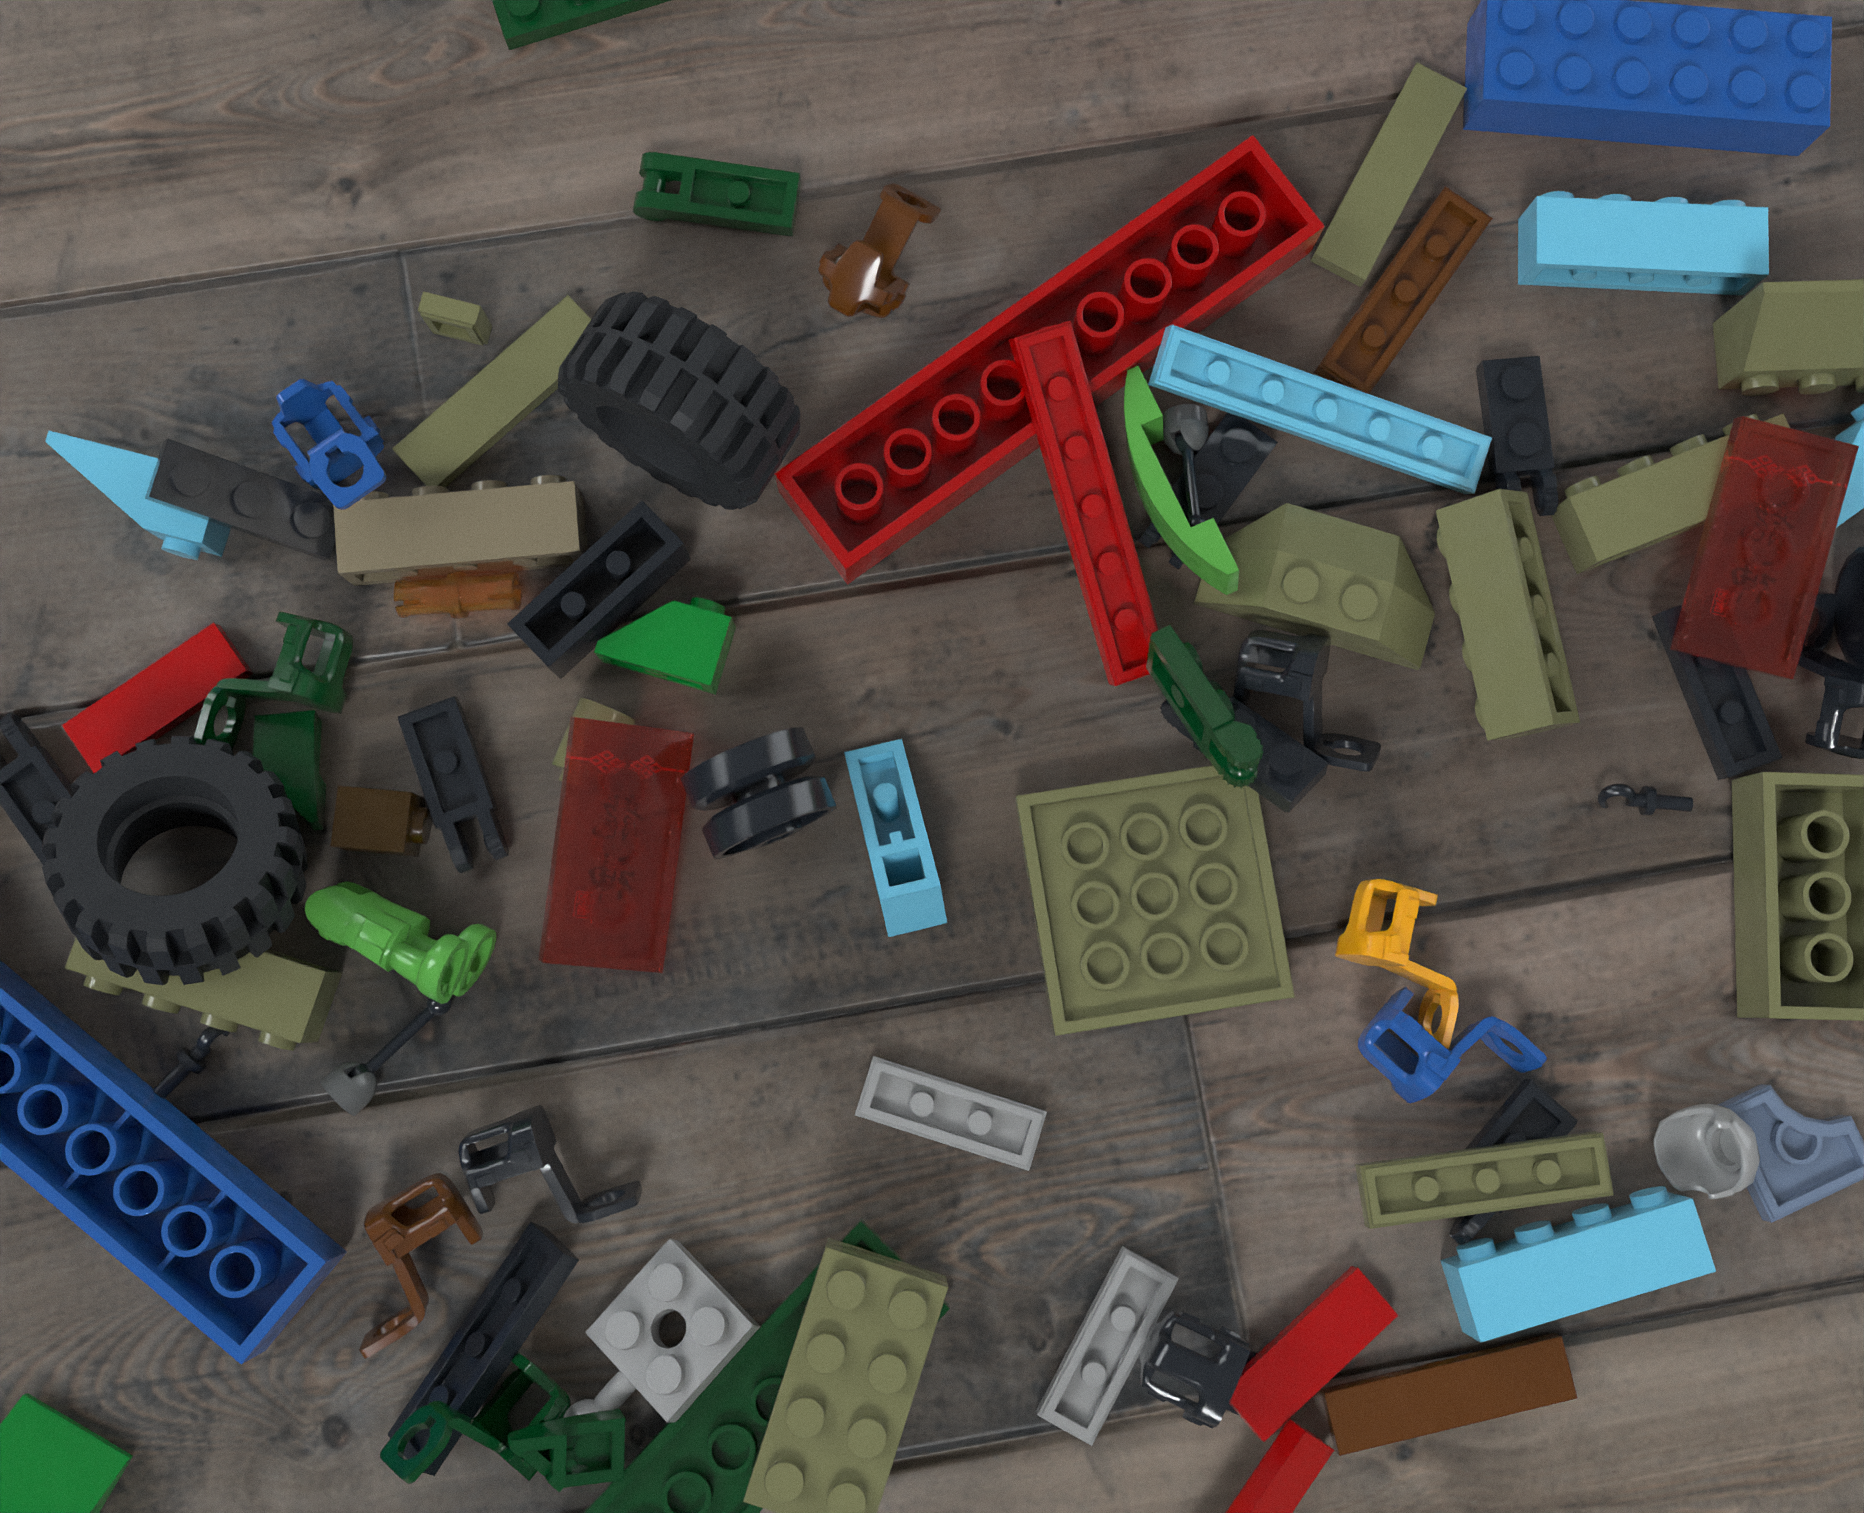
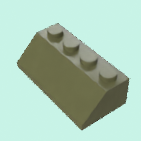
[1713,279,1864,396]

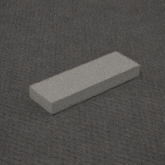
[855,1056,1047,1171]
[1036,1246,1179,1446]

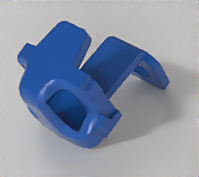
[272,379,387,510]
[1357,986,1547,1103]

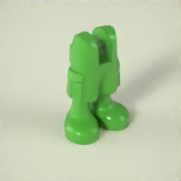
[305,881,497,1004]

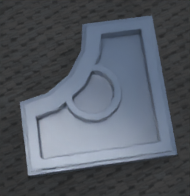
[1718,1084,1864,1223]

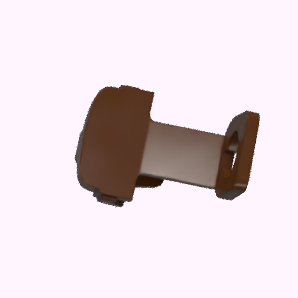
[818,183,941,318]
[359,1173,483,1359]

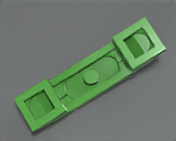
[1124,366,1239,595]

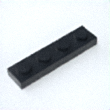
[387,1222,579,1476]

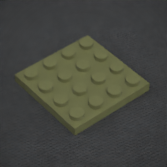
[1015,765,1295,1036]

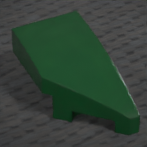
[253,710,326,830]
[508,1409,625,1492]

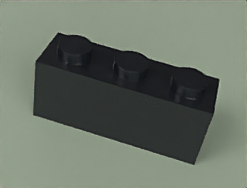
[507,500,691,679]

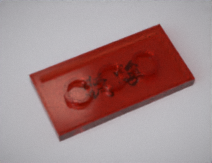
[1670,416,1859,680]
[538,717,694,973]

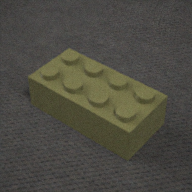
[1732,772,1864,1021]
[743,1237,948,1513]

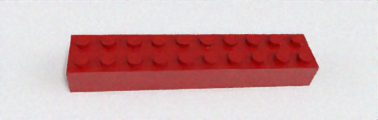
[775,135,1325,585]

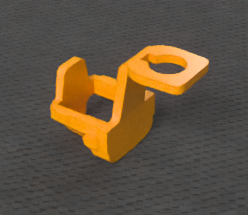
[1335,879,1459,1049]

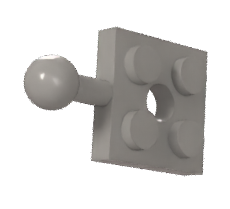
[563,1238,761,1422]

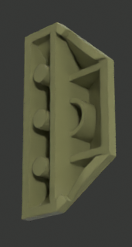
[1193,503,1435,670]

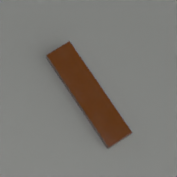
[1314,186,1493,394]
[1320,1333,1578,1456]

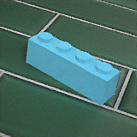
[1518,191,1769,295]
[1440,1186,1716,1343]

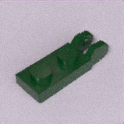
[1146,625,1263,789]

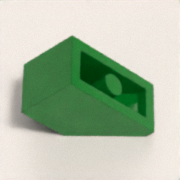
[594,597,736,695]

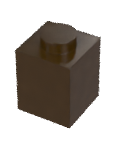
[330,785,432,857]

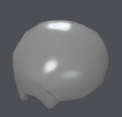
[1653,1104,1760,1199]

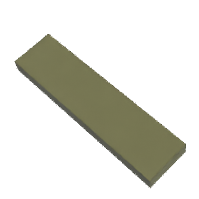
[1310,62,1467,287]
[392,295,591,487]
[1355,1131,1614,1229]

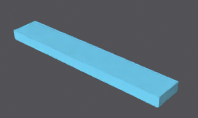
[1148,325,1492,494]

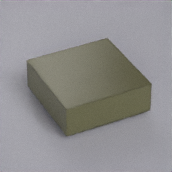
[418,291,493,346]

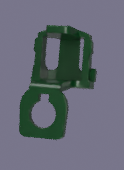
[194,612,353,750]
[380,1352,571,1484]

